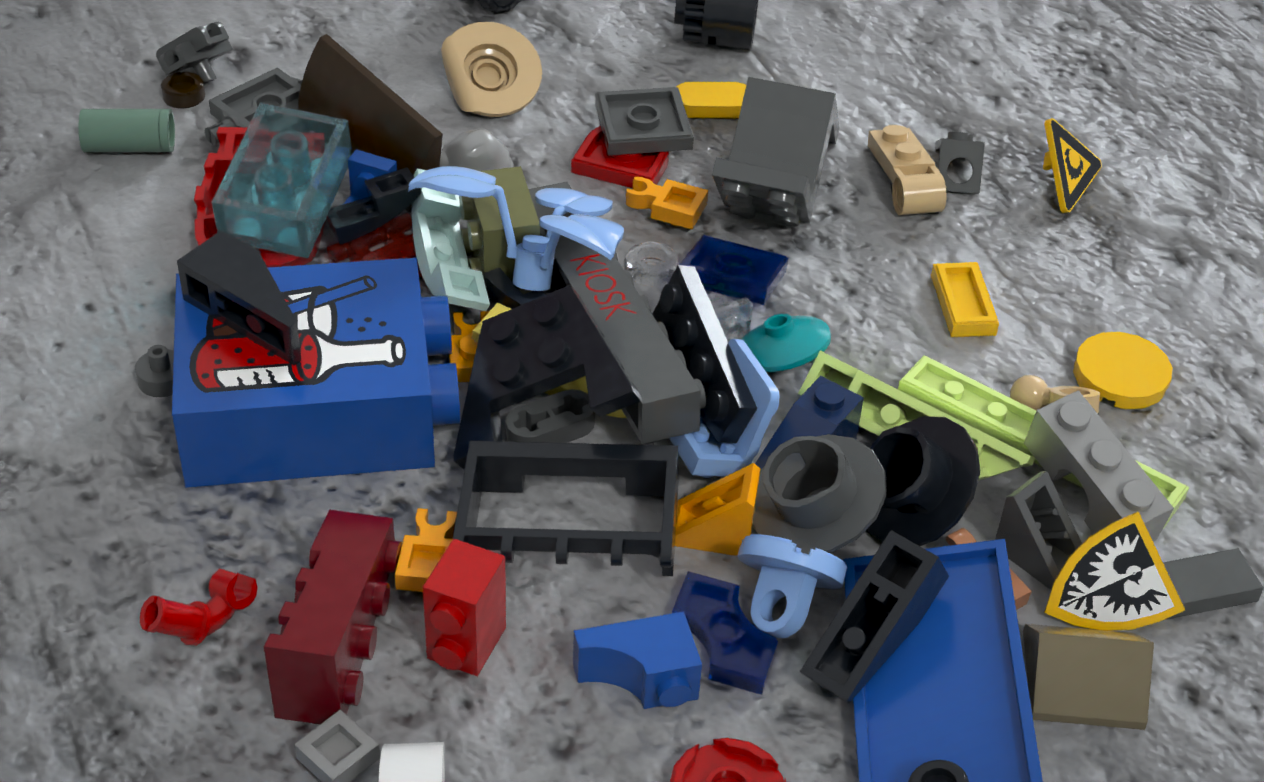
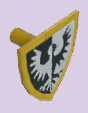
[1044,511,1185,631]

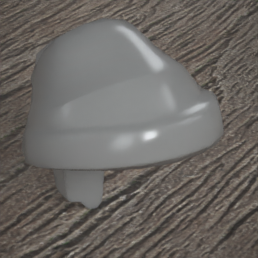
[440,129,513,171]

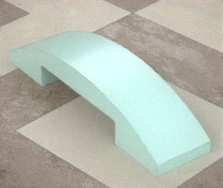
[412,168,490,311]

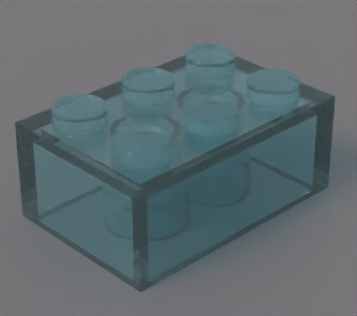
[211,102,352,258]

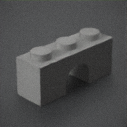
[1024,390,1174,542]

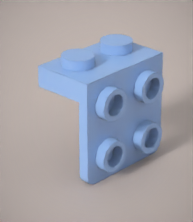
[670,339,780,478]

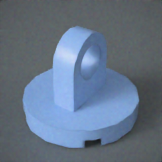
[737,534,847,638]

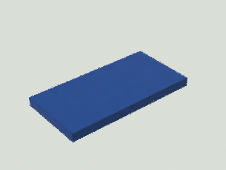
[843,539,1043,782]

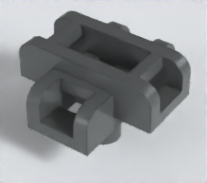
[156,22,233,84]

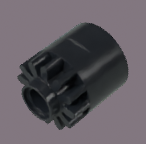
[674,0,758,49]

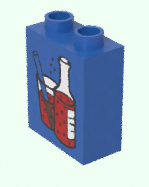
[172,257,460,488]

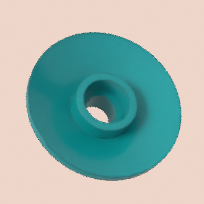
[741,314,831,372]

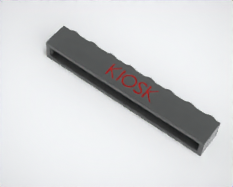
[529,182,706,444]

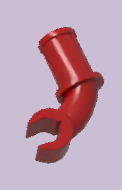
[140,568,258,646]

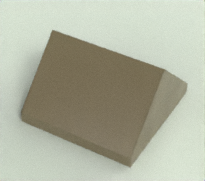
[1023,624,1154,730]

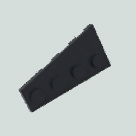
[652,265,757,443]

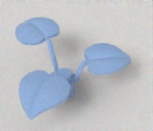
[408,166,624,291]

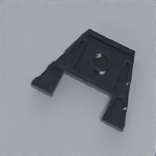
[453,285,642,470]

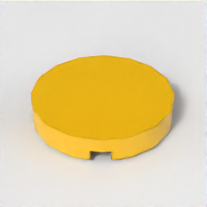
[1073,332,1173,409]

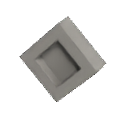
[294,710,380,782]

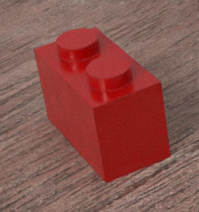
[423,538,506,677]

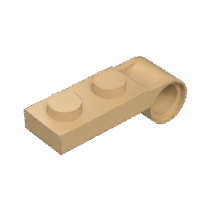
[868,125,946,215]

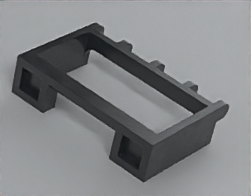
[453,441,679,576]

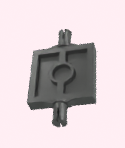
[205,68,313,145]

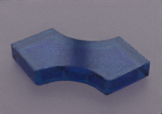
[672,571,778,695]

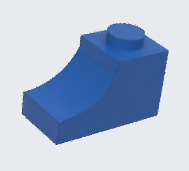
[573,611,702,709]

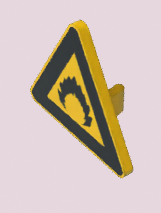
[1043,118,1102,213]

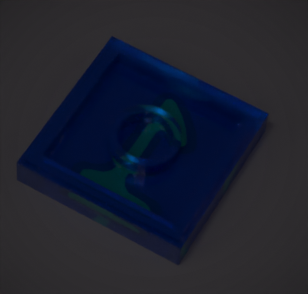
[679,235,789,305]

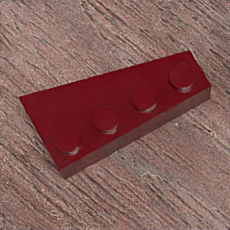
[264,510,402,725]

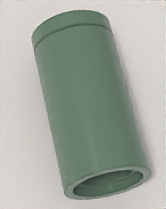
[78,109,175,152]

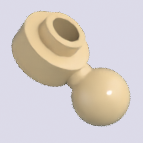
[1010,375,1100,414]

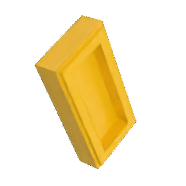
[931,262,999,337]

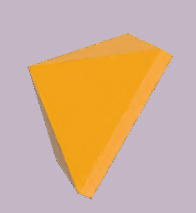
[675,463,761,556]

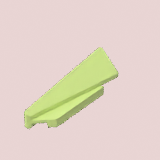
[798,351,1036,481]

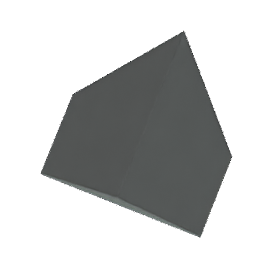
[995,471,1082,590]

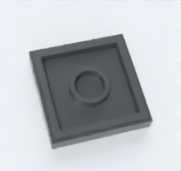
[595,87,694,156]

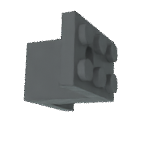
[712,77,840,227]

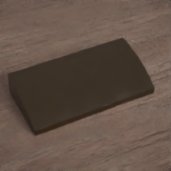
[298,34,443,213]

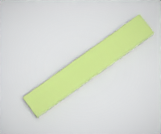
[898,355,1189,529]

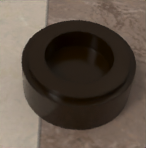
[161,72,205,109]

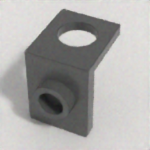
[935,132,985,194]

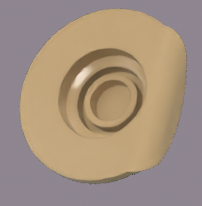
[441,22,542,117]

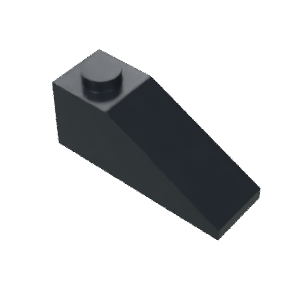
[177,230,301,366]
[799,530,949,703]

